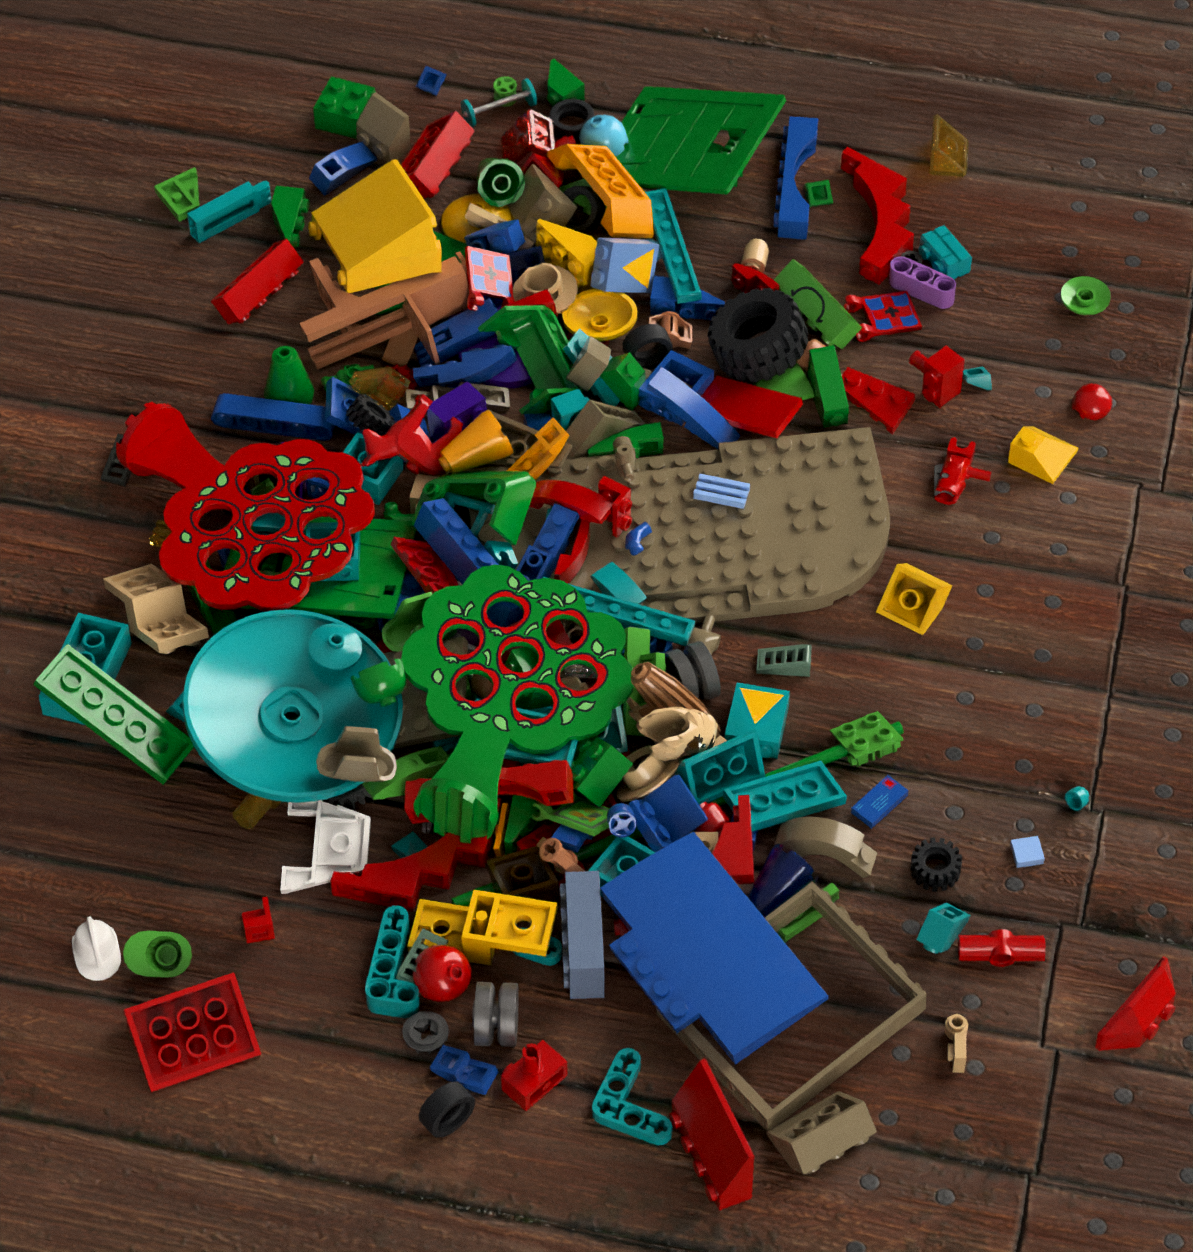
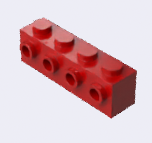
[211,238,304,325]

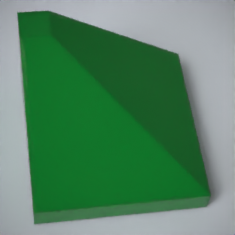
[803,180,833,207]

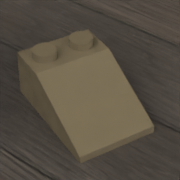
[508,164,577,243]

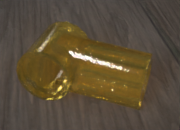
[233,793,281,829]

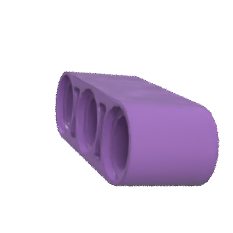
[889,257,956,309]

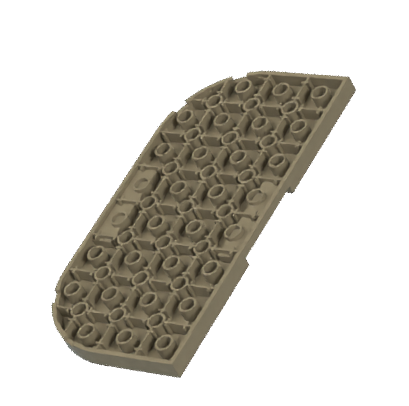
[464,427,890,631]

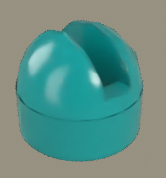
[1065,786,1089,811]

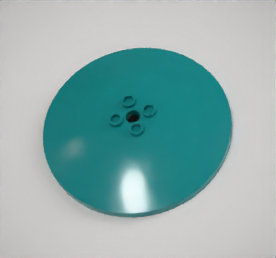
[183,610,403,803]

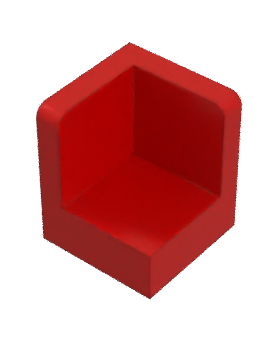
[242,897,275,944]

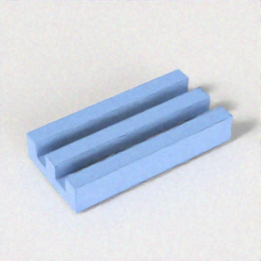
[693,474,750,509]

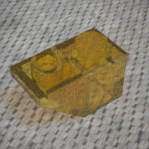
[349,367,410,411]

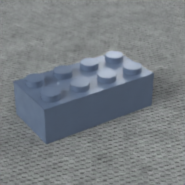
[560,871,604,999]

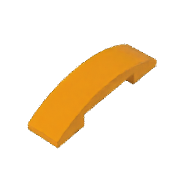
[495,417,569,506]

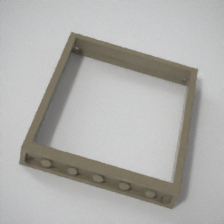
[656,882,927,1131]

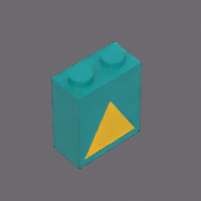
[725,682,790,759]

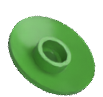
[1061,276,1111,315]

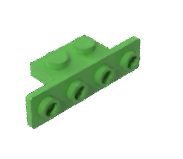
[623,627,666,737]

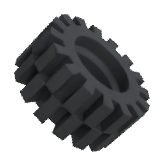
[346,394,395,436]
[910,837,962,892]

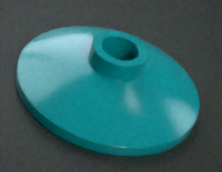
[308,623,362,671]

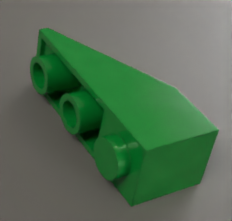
[271,186,309,249]

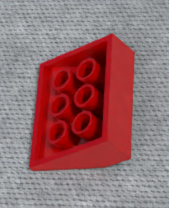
[123,972,261,1092]
[669,1059,754,1211]

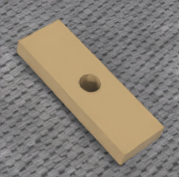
[465,203,534,250]

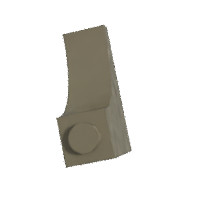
[566,400,646,460]

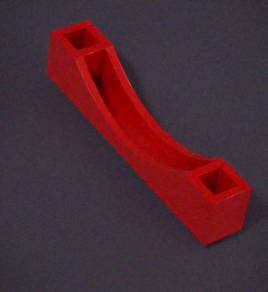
[404,760,574,824]

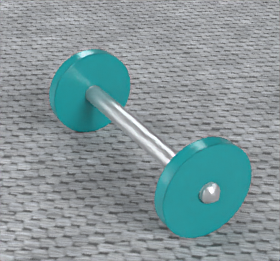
[461,78,537,127]

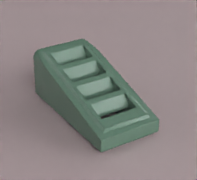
[756,644,812,677]
[395,929,448,984]

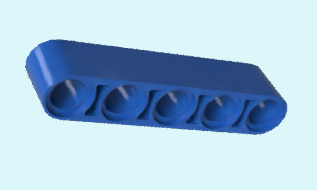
[211,394,335,441]

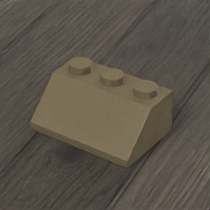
[766,1091,877,1174]

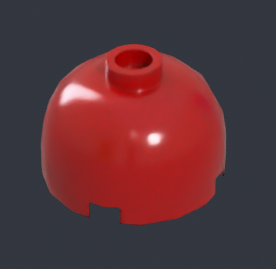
[413,945,472,1002]

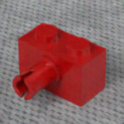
[908,345,965,408]
[501,1040,568,1111]

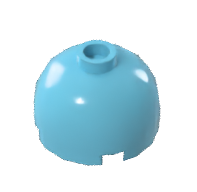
[579,115,629,157]

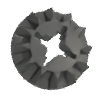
[403,1011,449,1054]

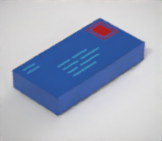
[851,775,909,829]

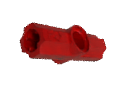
[958,929,1046,967]

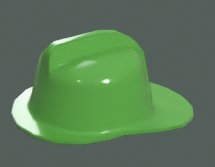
[123,931,192,978]

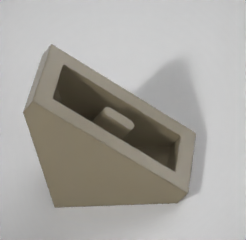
[565,336,611,392]

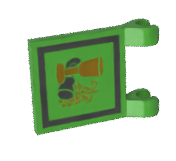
[532,792,624,836]

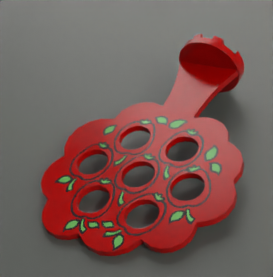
[116,402,375,611]

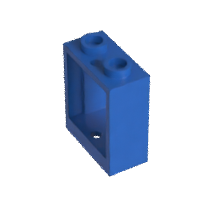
[639,350,714,426]

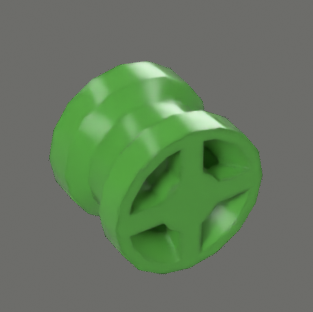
[493,76,517,107]

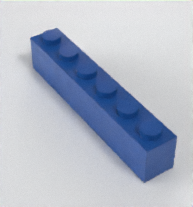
[414,498,524,627]

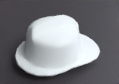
[72,917,121,981]

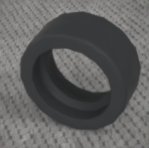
[549,99,594,143]
[563,186,606,232]
[622,324,673,370]
[418,1082,475,1138]

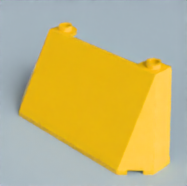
[308,159,442,293]

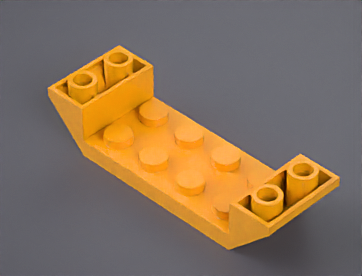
[547,144,654,239]

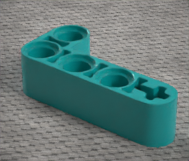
[365,905,420,1018]

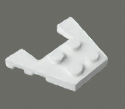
[280,800,371,894]

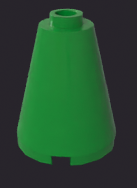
[477,158,525,207]
[264,346,314,404]

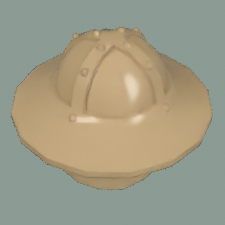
[513,263,578,315]
[616,746,680,802]

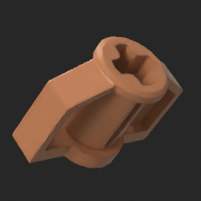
[646,311,692,349]
[536,837,585,875]

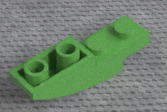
[362,746,452,800]

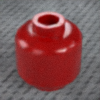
[694,801,730,840]

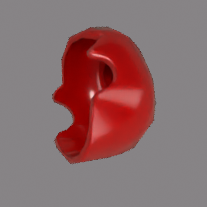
[1071,383,1113,421]

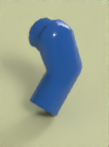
[625,522,652,556]

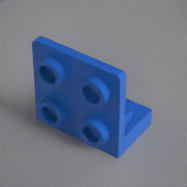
[627,775,708,852]

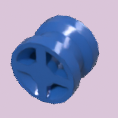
[607,803,636,838]

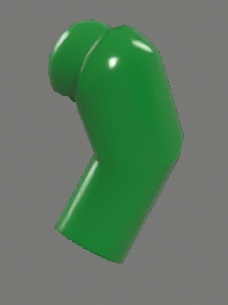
[383,502,414,521]

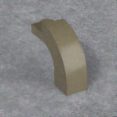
[774,817,877,878]

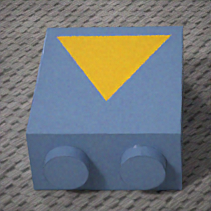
[590,238,659,293]

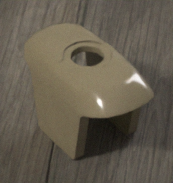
[316,726,397,782]

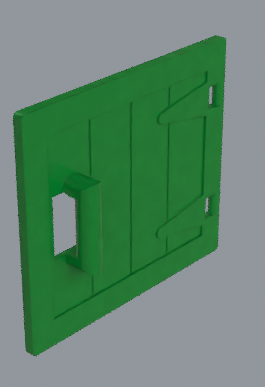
[616,86,786,194]
[224,517,417,619]

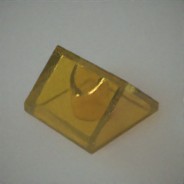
[929,114,969,177]

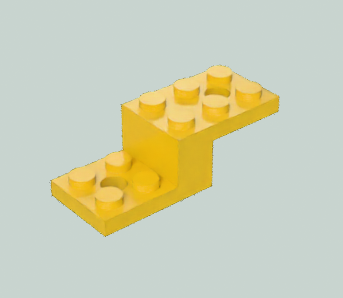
[407,890,557,965]

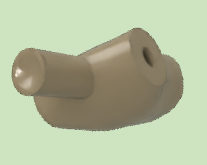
[613,436,636,482]
[683,615,721,655]

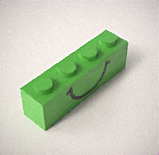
[774,259,863,349]

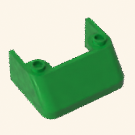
[478,305,590,415]
[410,471,536,545]

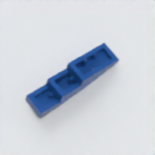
[646,367,740,449]

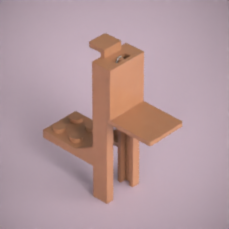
[300,251,469,370]

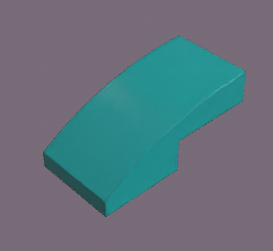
[590,562,647,604]

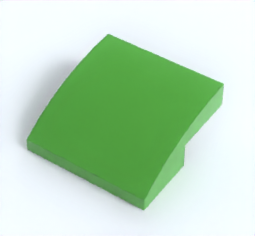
[748,363,814,401]

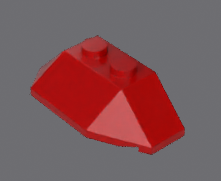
[1095,956,1176,1051]

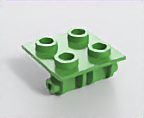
[830,711,903,767]

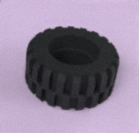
[707,288,808,383]

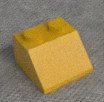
[876,563,952,635]

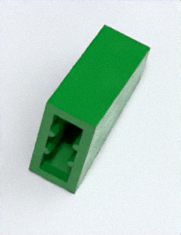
[808,345,849,428]

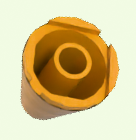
[438,410,514,474]

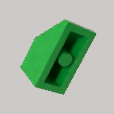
[547,59,585,107]
[600,352,646,411]

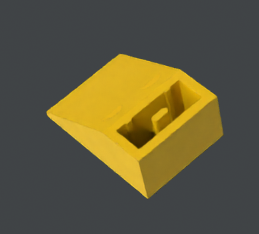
[535,219,597,293]

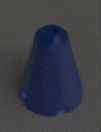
[747,844,819,918]

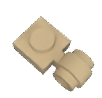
[944,1014,968,1073]

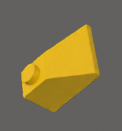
[1008,426,1078,484]

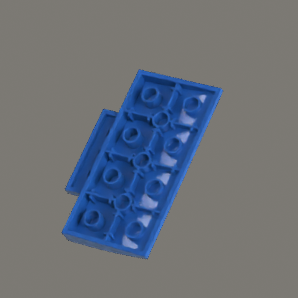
[600,832,829,1064]

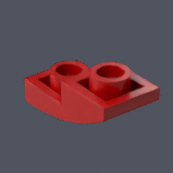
[731,263,779,294]

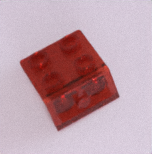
[501,109,555,164]

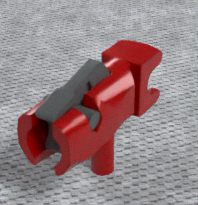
[934,437,992,505]

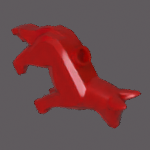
[361,394,463,476]

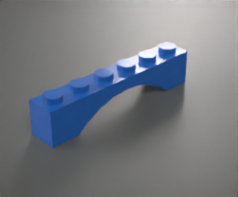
[773,116,818,240]

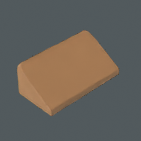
[382,328,418,367]

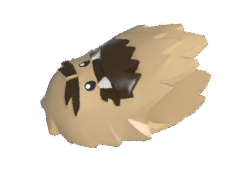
[638,707,718,761]

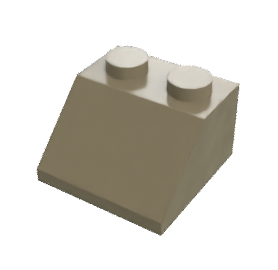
[356,92,411,163]

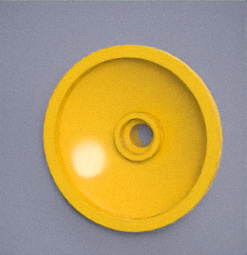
[441,194,514,243]
[562,289,637,342]

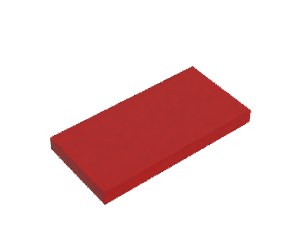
[701,376,803,439]

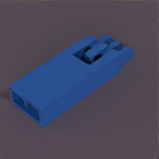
[414,298,498,366]

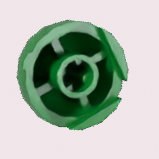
[350,659,407,707]

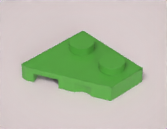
[154,167,200,222]

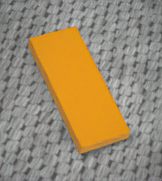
[494,803,510,857]

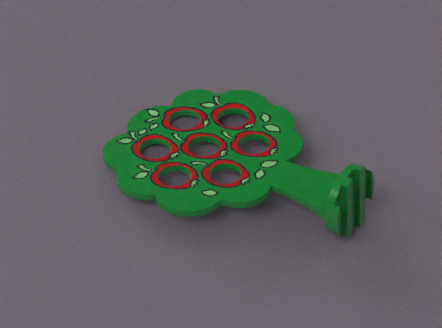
[401,564,634,843]

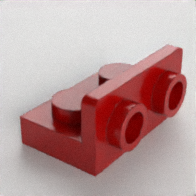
[598,476,632,538]

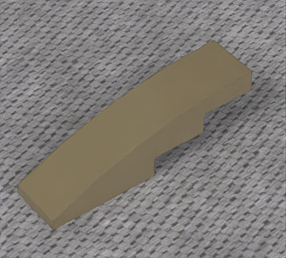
[403,382,510,416]

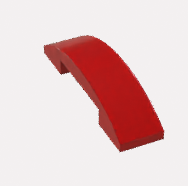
[529,480,613,524]
[554,511,590,584]

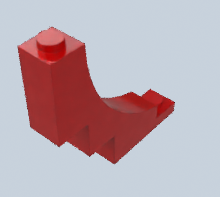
[841,147,914,285]
[614,795,755,937]
[331,798,501,912]

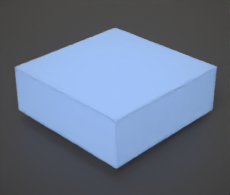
[1010,836,1045,868]

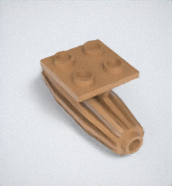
[626,662,721,745]

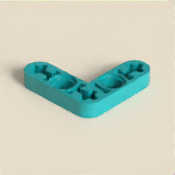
[592,1048,672,1145]

